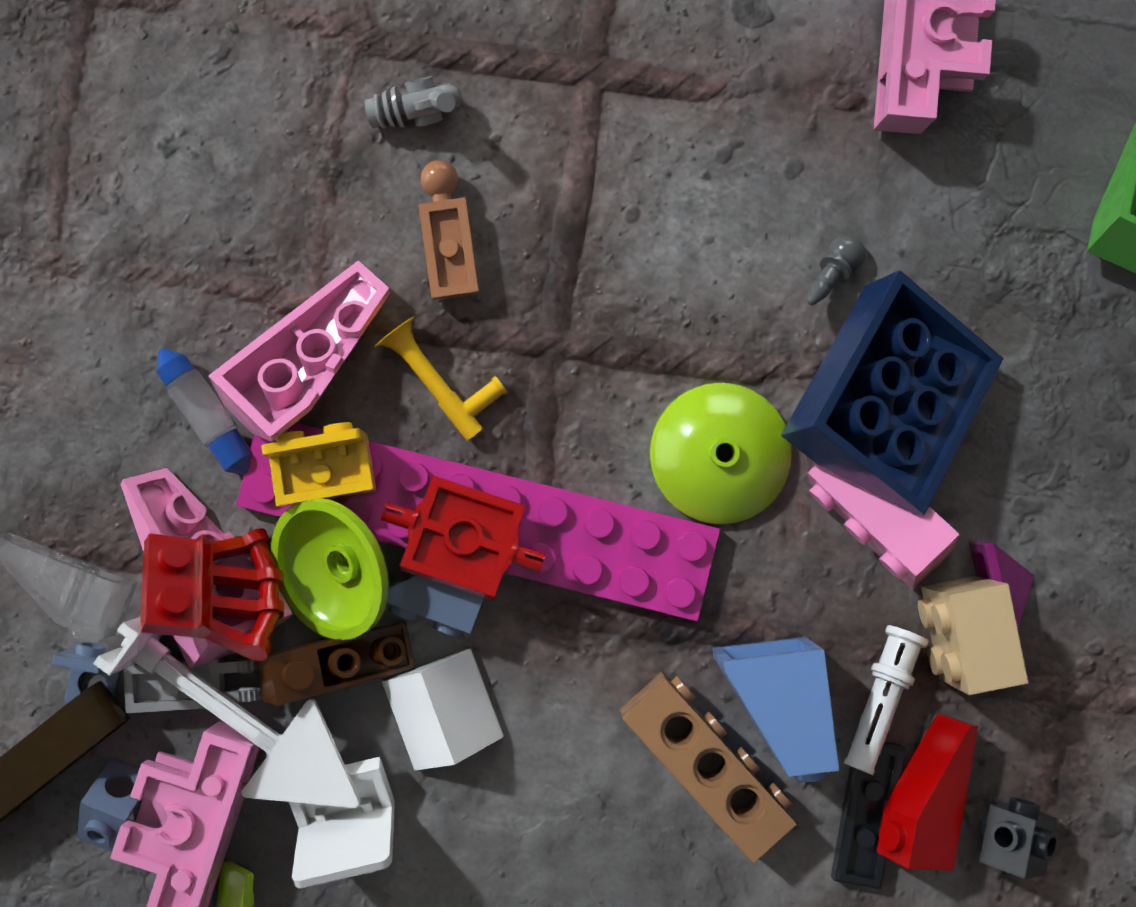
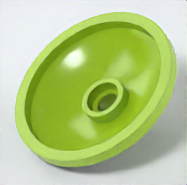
[650,383,792,524]
[271,498,388,640]

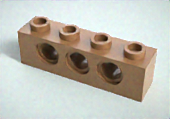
[620,672,797,864]

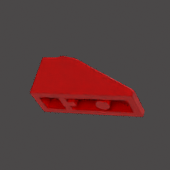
[876,714,978,871]

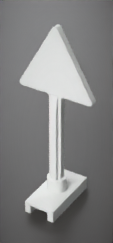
[93,617,360,808]

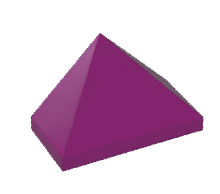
[968,540,1034,629]

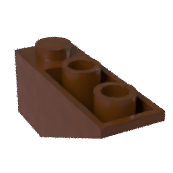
[255,622,416,706]

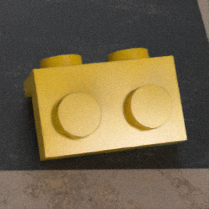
[261,422,376,507]

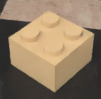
[918,576,1028,695]

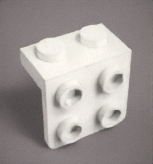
[289,757,395,888]

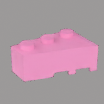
[808,464,960,591]

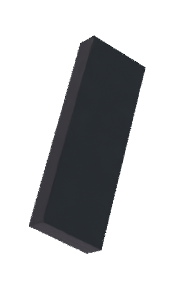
[831,739,906,890]

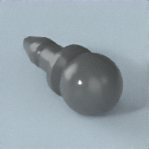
[807,235,865,306]

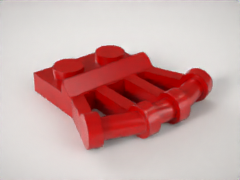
[140,528,284,661]

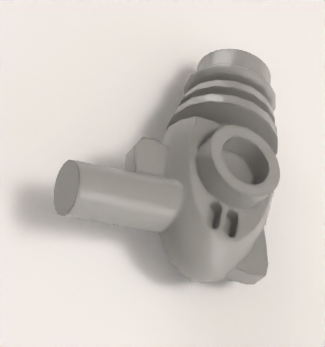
[365,76,462,129]

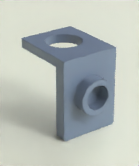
[51,642,121,703]
[77,758,141,852]

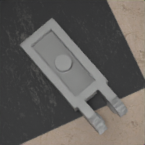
[123,657,262,713]

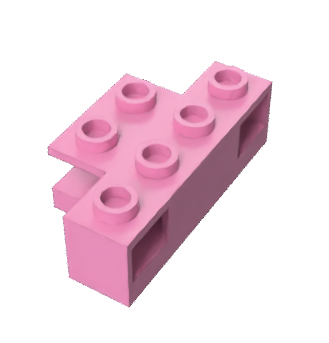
[873,0,996,134]
[110,720,260,907]

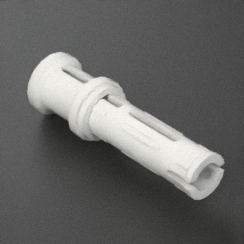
[844,625,929,775]

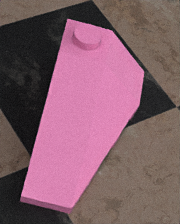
[208,261,390,441]
[121,468,293,670]

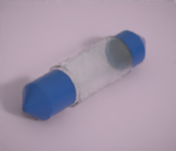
[157,348,252,475]

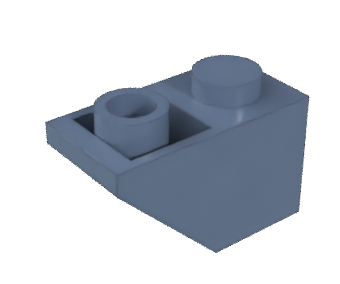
[387,575,485,637]

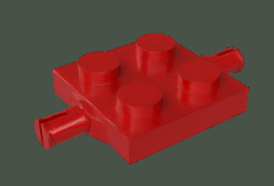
[380,475,546,601]

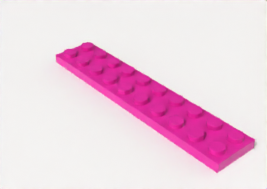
[236,423,720,621]

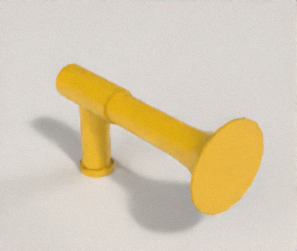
[374,316,508,441]

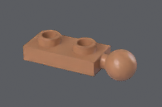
[418,160,480,301]

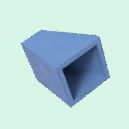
[712,637,839,782]

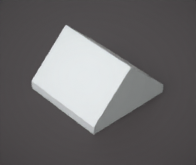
[382,647,504,771]

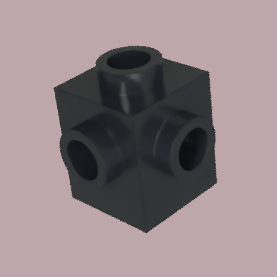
[979,797,1058,879]

